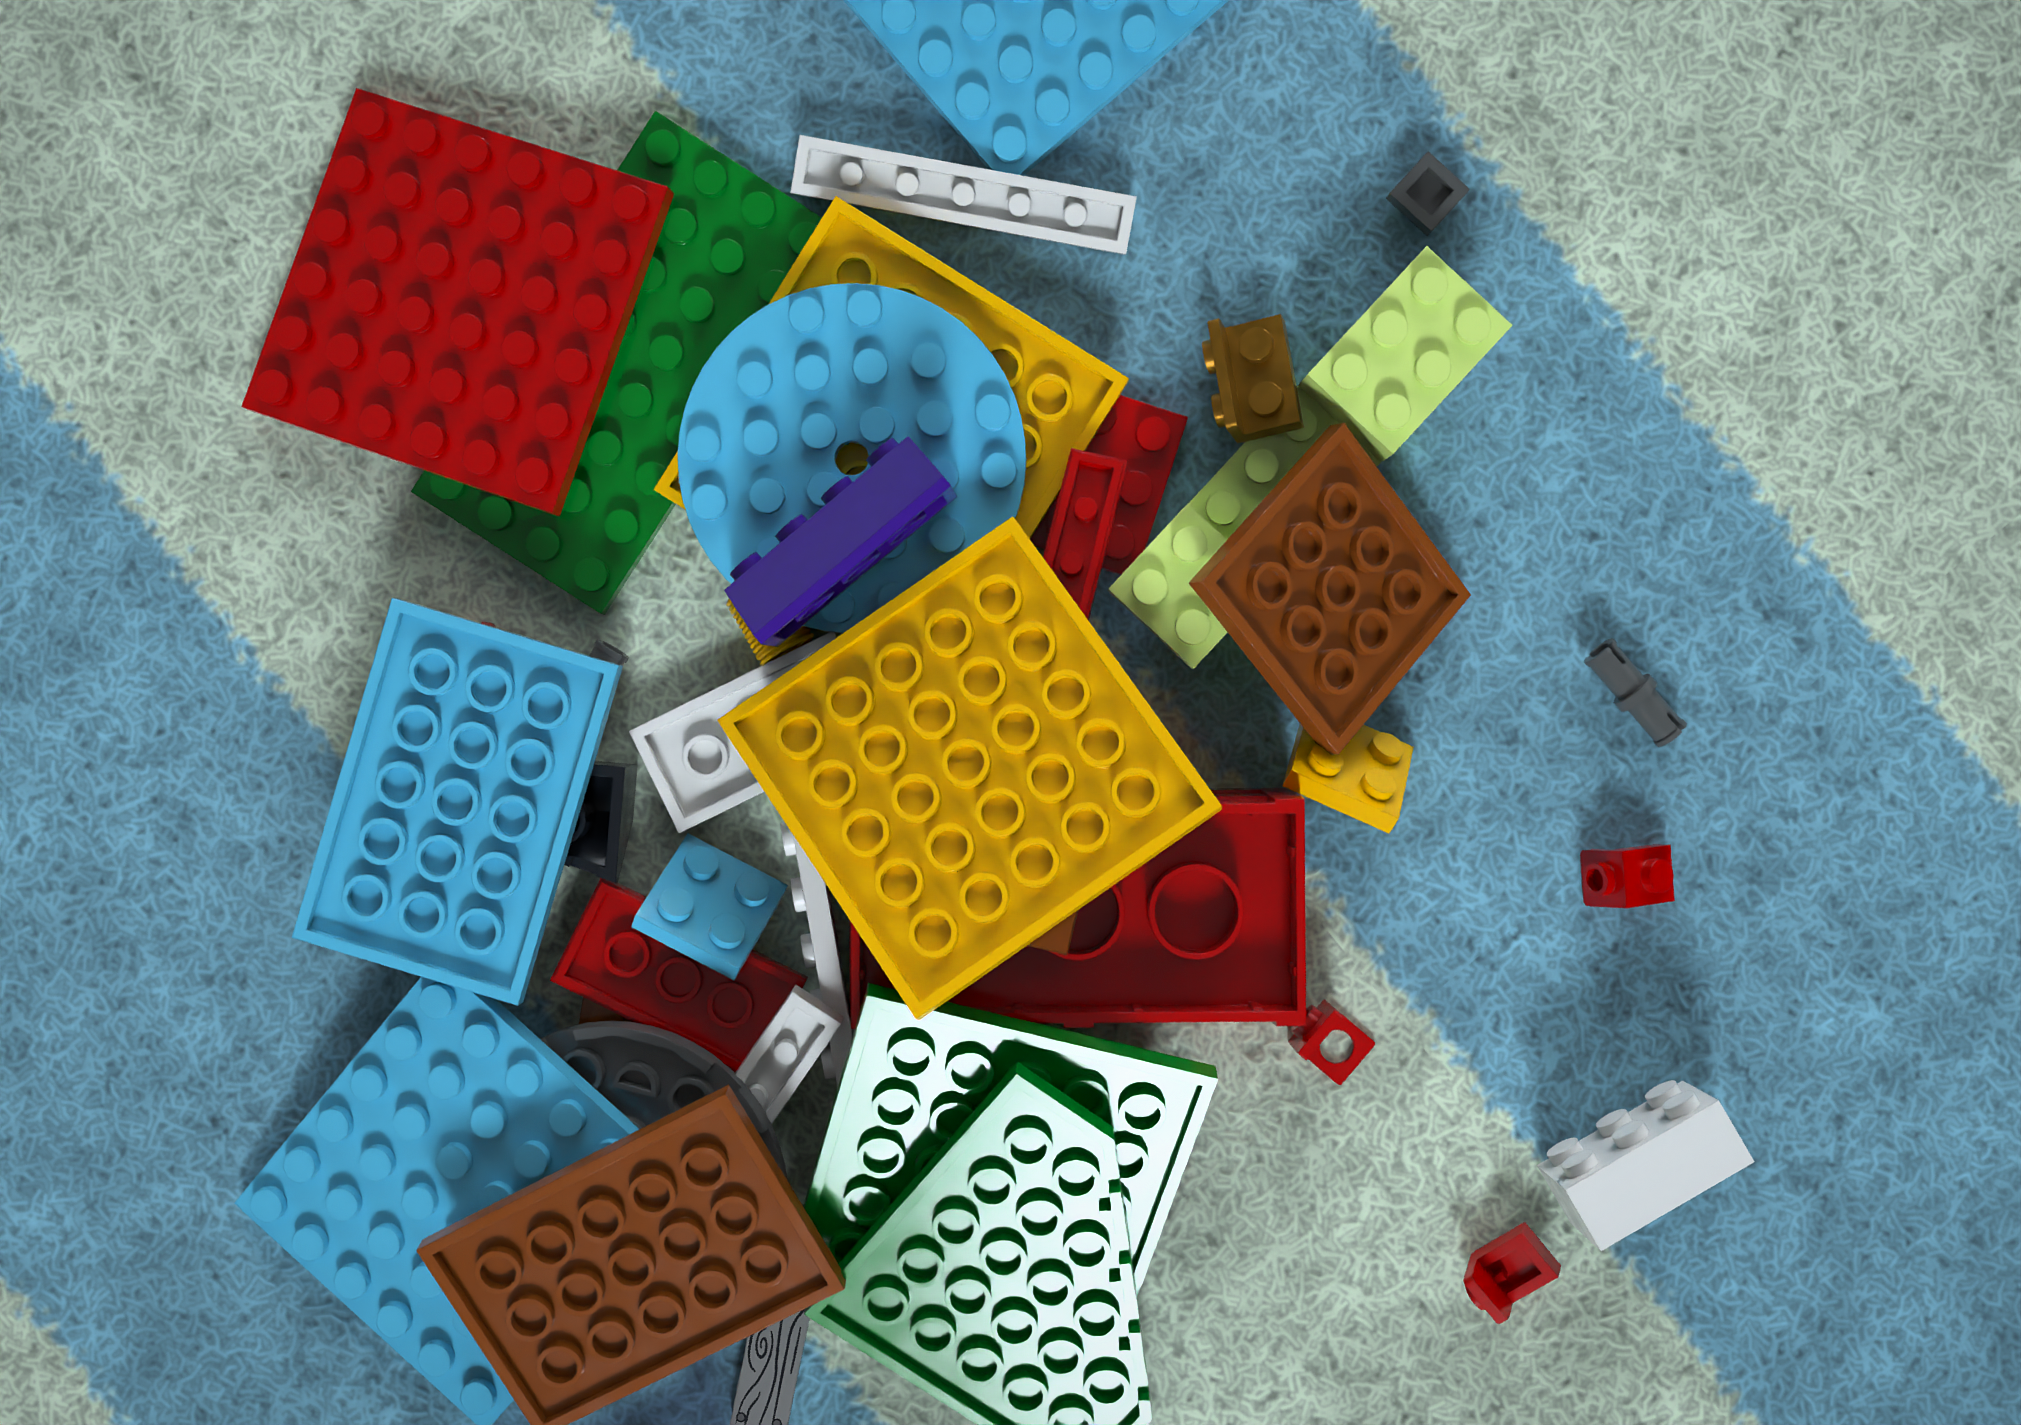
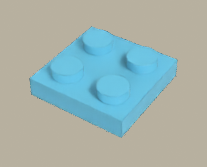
[631,833,788,980]

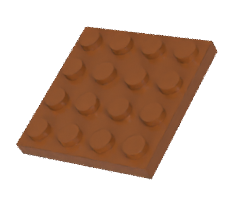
[1189,423,1471,755]

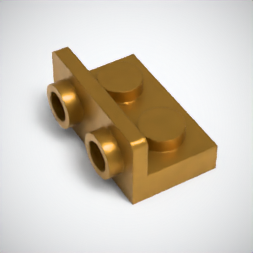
[1202,314,1304,444]

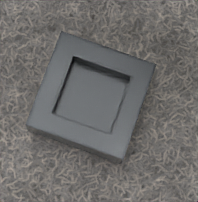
[1386,151,1470,236]

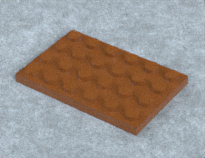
[416,1084,846,1425]

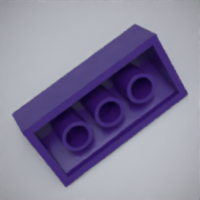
[724,436,957,647]

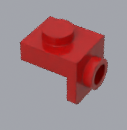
[1580,844,1675,908]
[1463,1222,1561,1324]

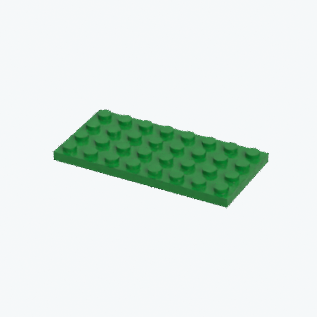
[411,111,822,615]

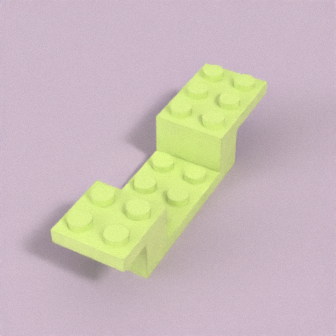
[1107,246,1513,669]

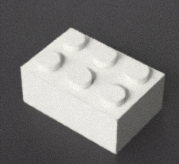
[1537,1080,1755,1251]

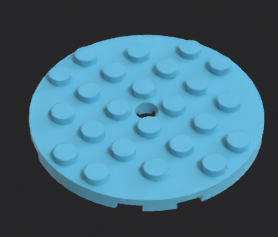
[677,283,1026,633]

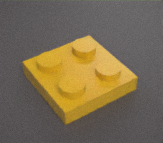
[1282,724,1414,834]

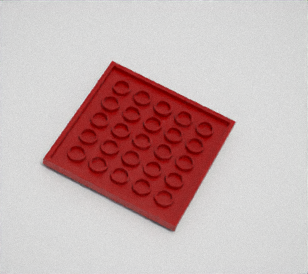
[241,88,674,517]

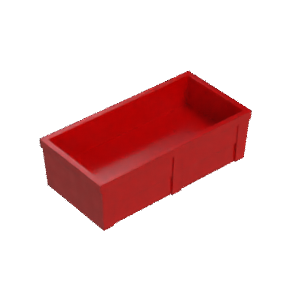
[849,788,1306,1029]

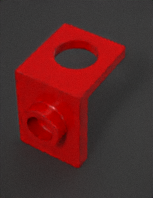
[1288,999,1375,1085]

